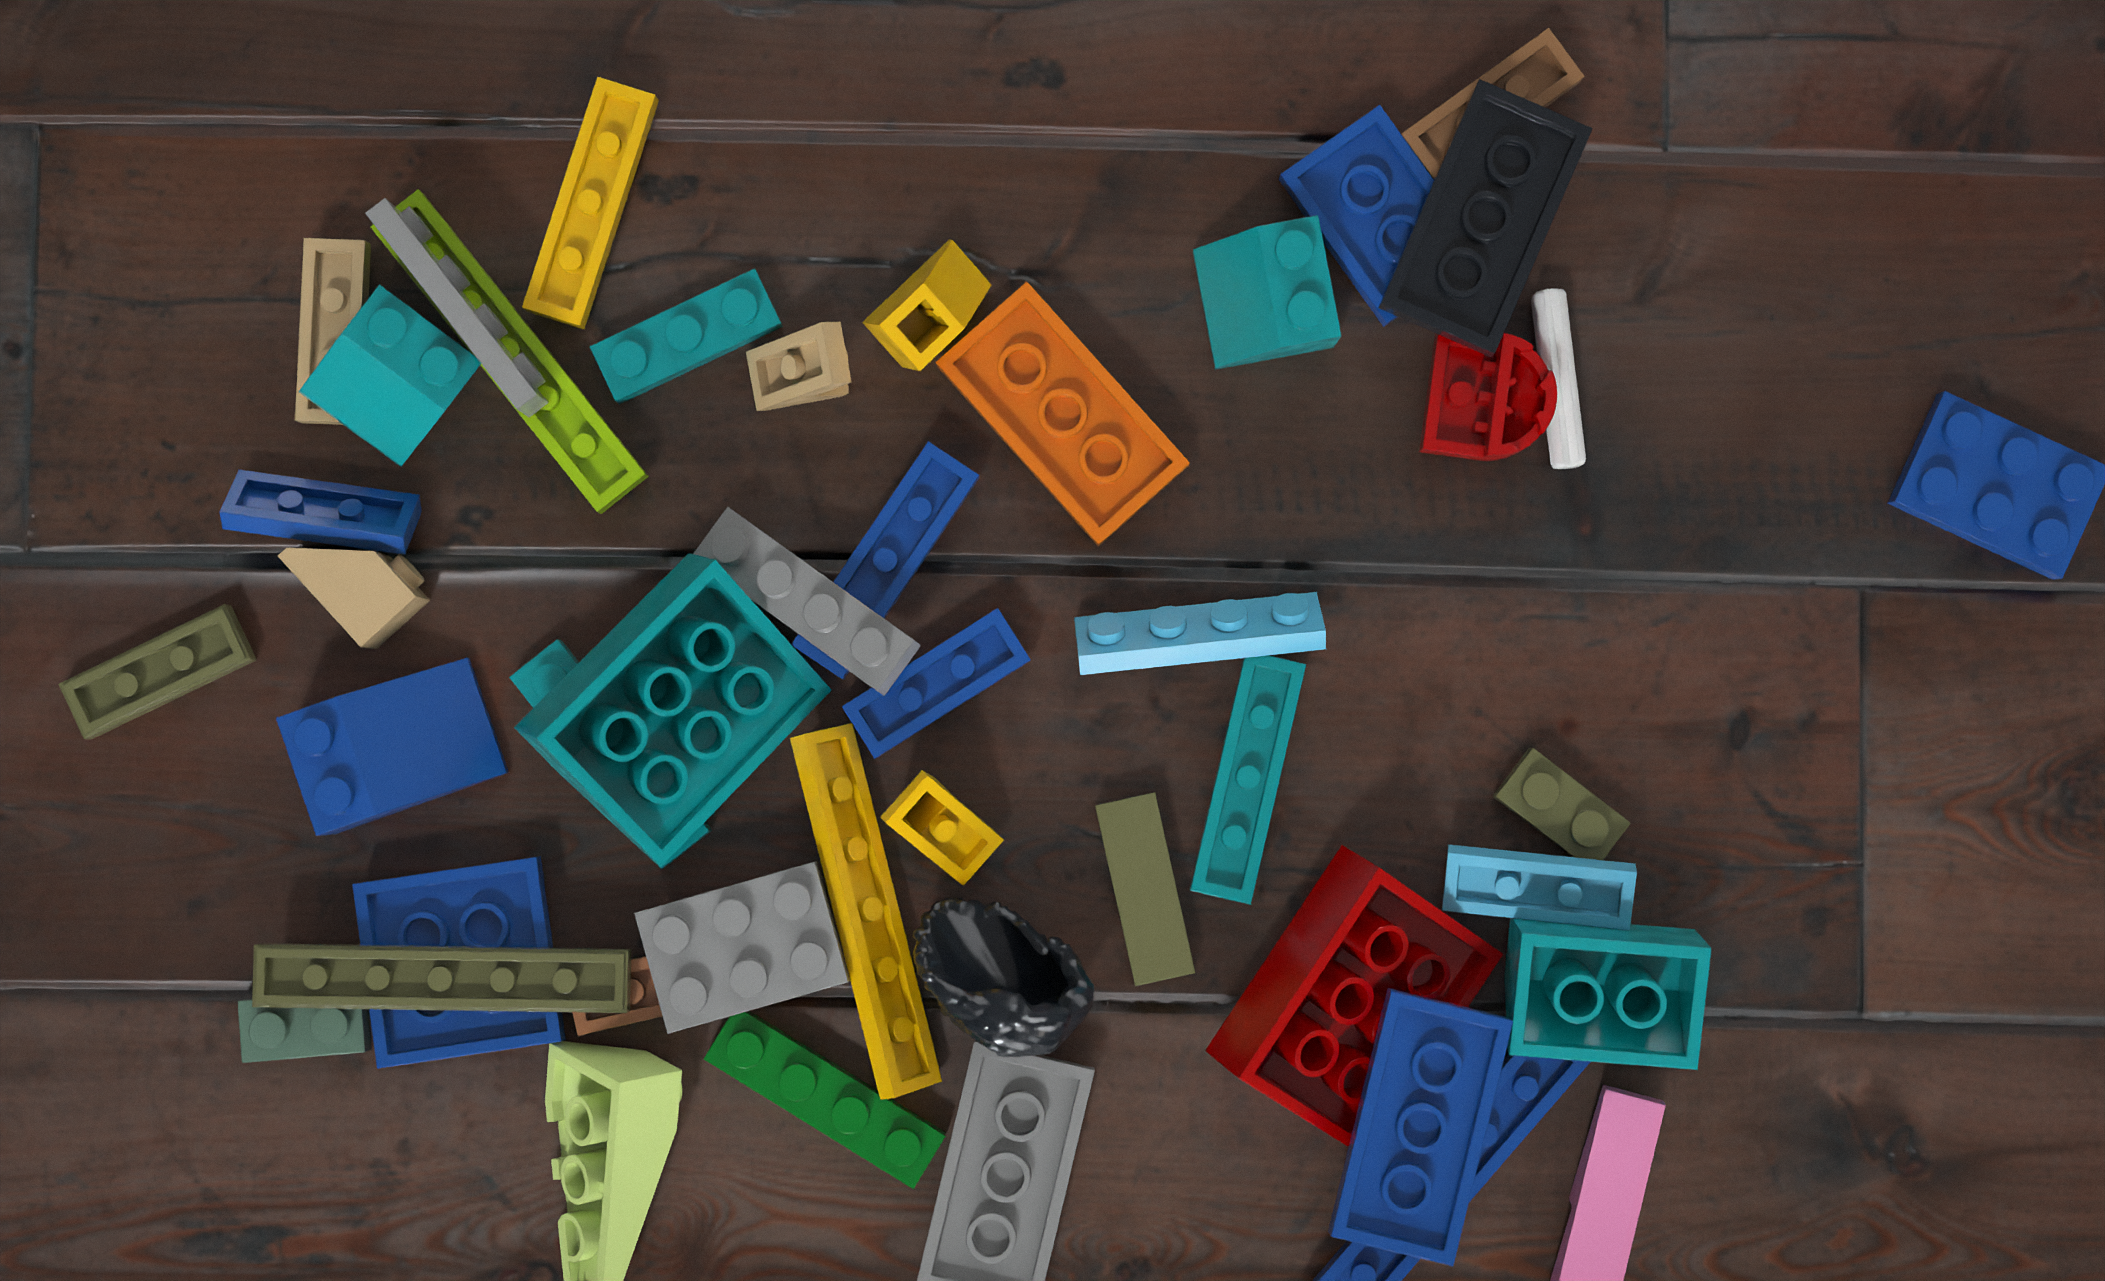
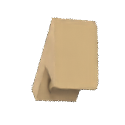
[746,322,852,411]

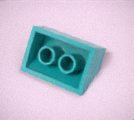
[1504,918,1711,1070]

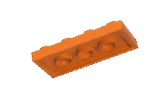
[935,281,1190,546]

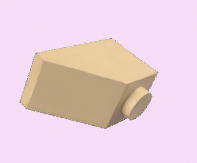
[278,548,430,650]

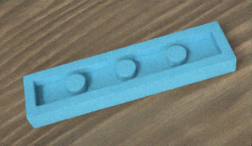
[1074,592,1326,675]

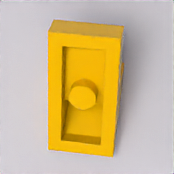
[880,770,1004,886]

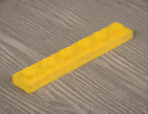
[790,723,942,1100]

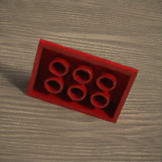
[1205,845,1503,1147]

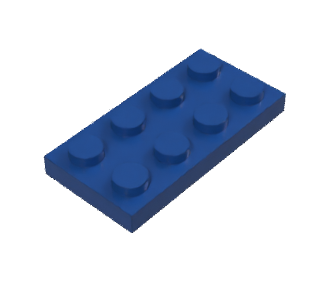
[1328,988,1513,1266]

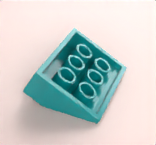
[514,553,831,867]

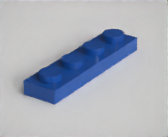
[791,441,980,680]

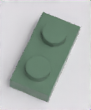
[238,998,371,1063]

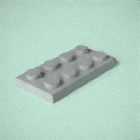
[917,1040,1095,1281]

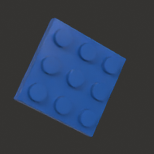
[352,856,566,1069]

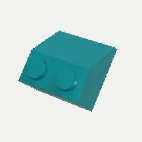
[1193,215,1341,370]
[299,284,481,467]

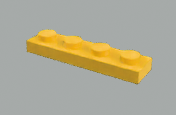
[522,77,659,329]

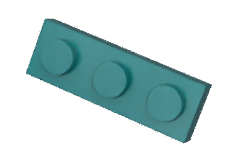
[590,268,783,405]

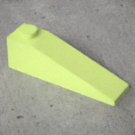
[545,1041,683,1281]

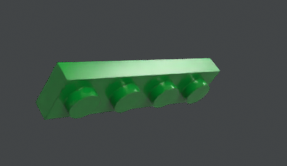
[704,1011,947,1189]

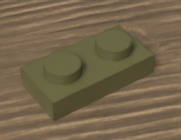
[1492,748,1631,860]

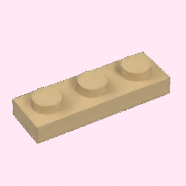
[295,238,371,425]

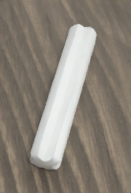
[1531,288,1586,469]

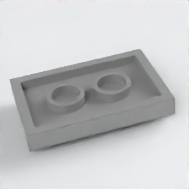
[634,861,850,1034]

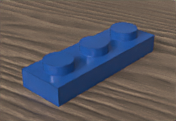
[219,470,422,555]
[842,608,1031,759]

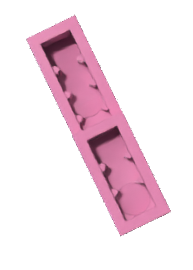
[1550,1085,1666,1281]

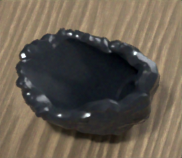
[913,897,1094,1057]

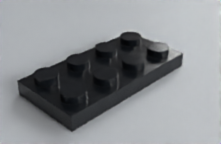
[1378,79,1593,357]

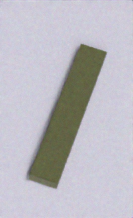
[252,943,632,1013]

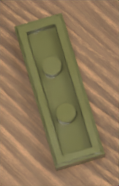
[58,604,257,739]
[1095,792,1195,986]

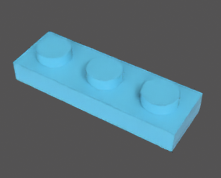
[1442,844,1637,930]

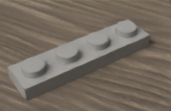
[365,198,548,418]
[693,507,921,696]

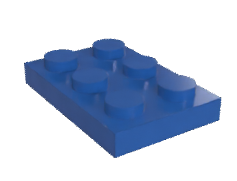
[1278,105,1434,327]
[1887,391,2105,580]

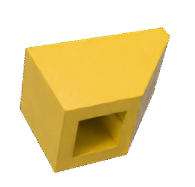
[862,240,992,371]

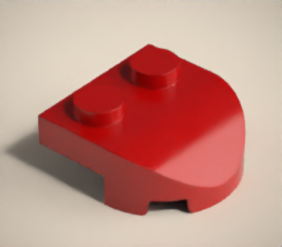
[1419,333,1557,461]

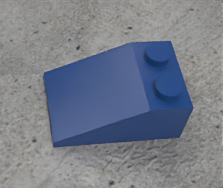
[276,658,509,836]

